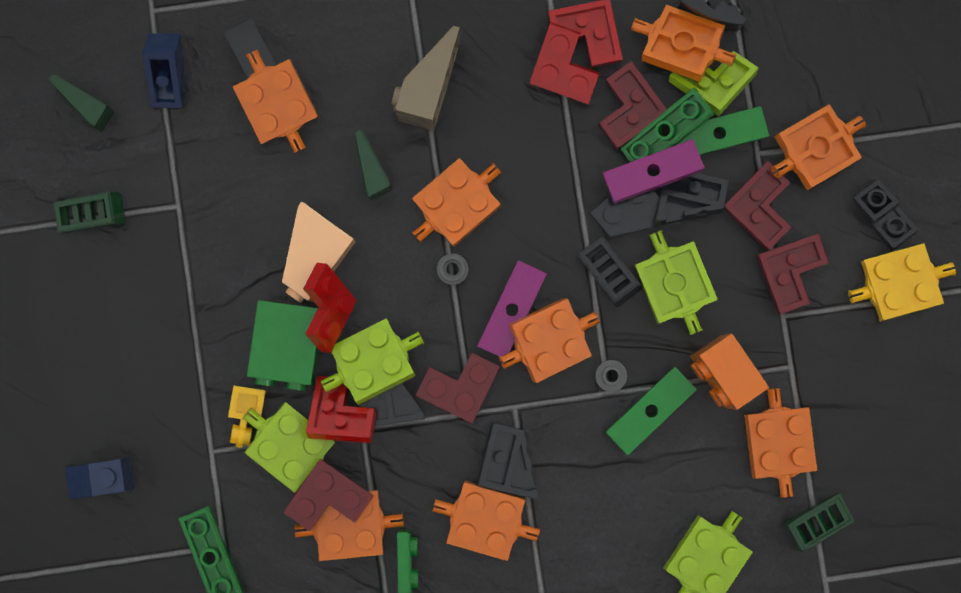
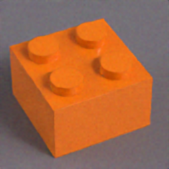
[690,333,769,410]

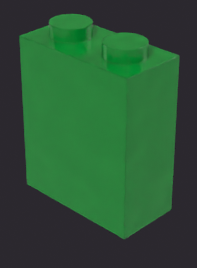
[247,300,319,391]

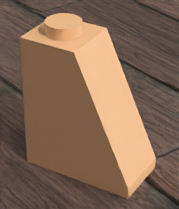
[282,202,356,303]

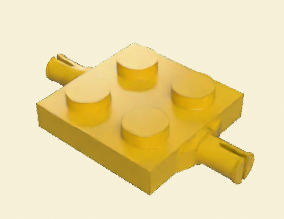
[848,243,956,322]

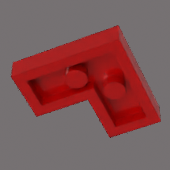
[548,0,623,68]
[530,22,600,104]
[303,262,357,353]
[306,376,376,443]

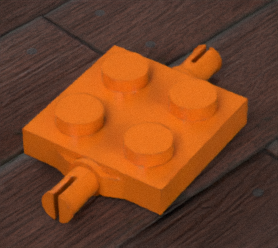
[631,5,737,82]
[233,50,319,153]
[771,104,866,190]
[412,158,501,247]
[499,298,600,383]
[744,388,817,498]
[432,480,540,561]
[294,490,404,561]

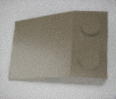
[392,26,460,131]

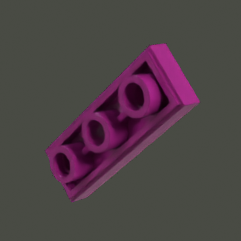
[603,139,705,204]
[477,260,547,357]

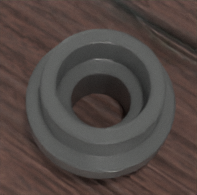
[437,253,468,285]
[595,360,627,392]

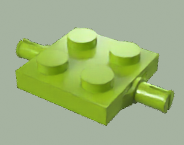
[634,230,718,335]
[321,318,424,405]
[243,402,335,493]
[663,511,753,593]

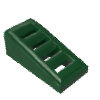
[49,74,114,132]
[355,130,392,200]
[53,191,125,233]
[783,493,855,553]

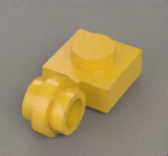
[228,385,265,448]

